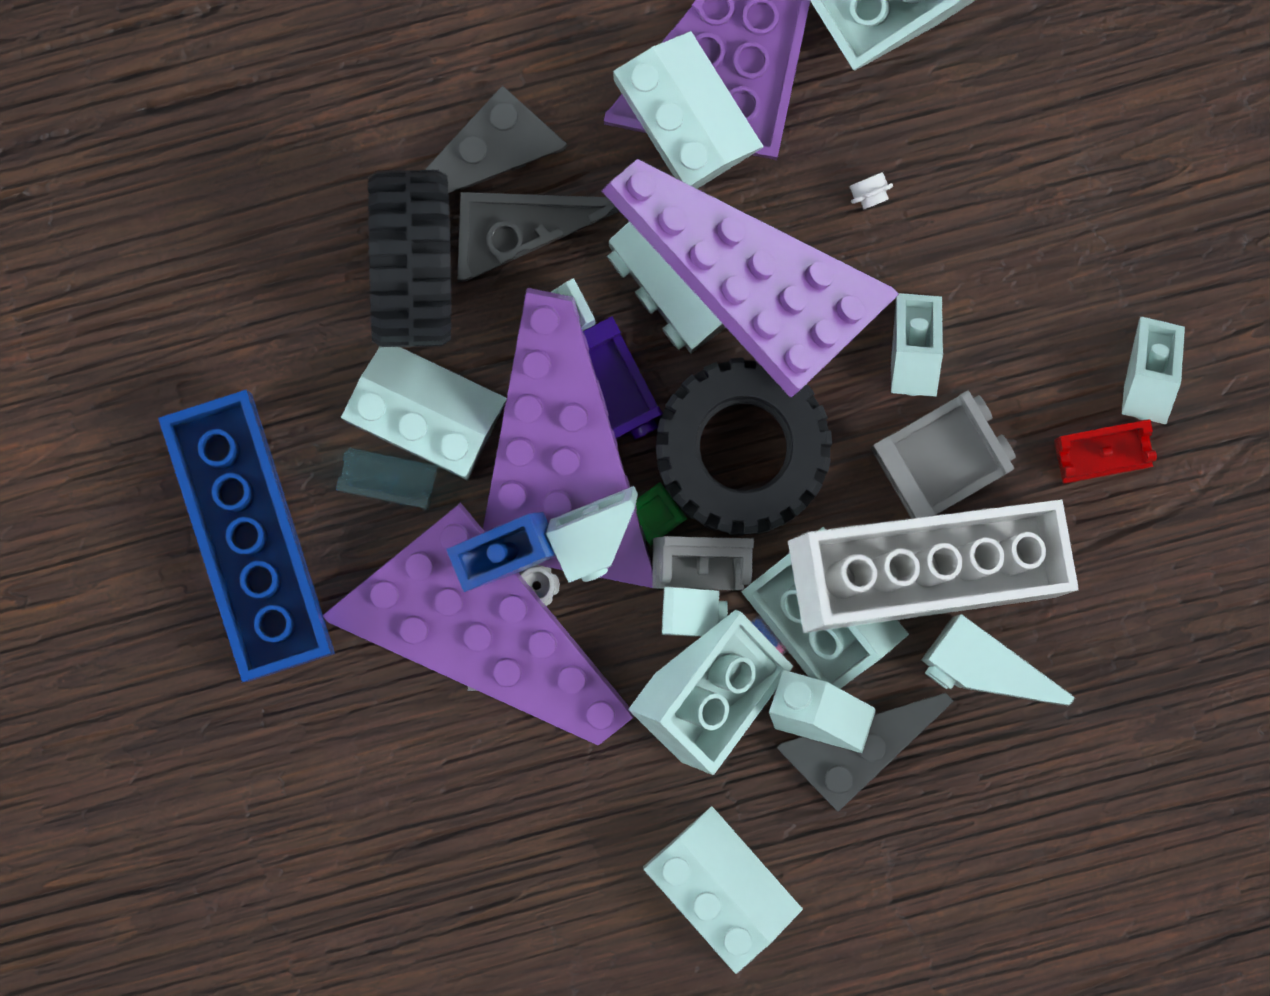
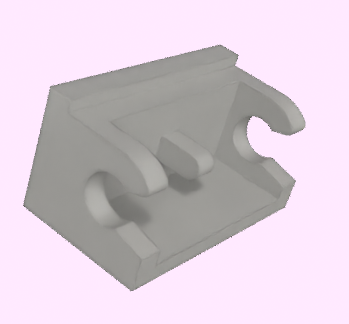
[652,536,754,590]

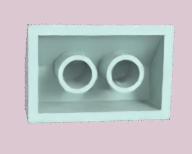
[613,31,764,189]
[607,222,726,354]
[341,347,507,481]
[741,527,909,689]
[643,806,803,974]

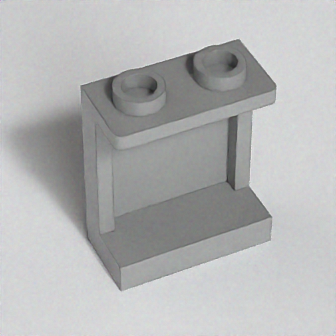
[870,390,1016,519]

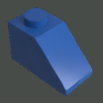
[446,512,556,592]

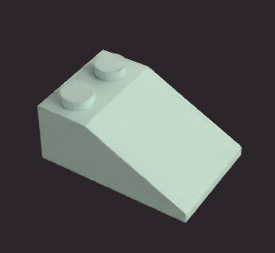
[810,0,975,71]
[628,610,793,775]
[921,614,1075,705]

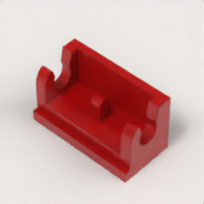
[1054,419,1157,484]

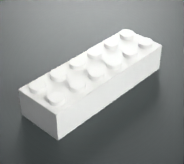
[788,500,1079,633]

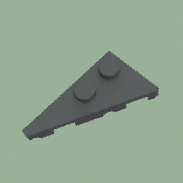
[425,85,567,194]
[457,192,620,282]
[776,693,953,812]

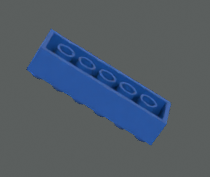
[158,390,335,682]

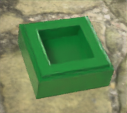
[635,482,687,546]

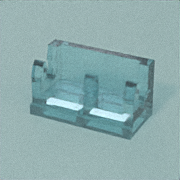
[336,448,438,511]

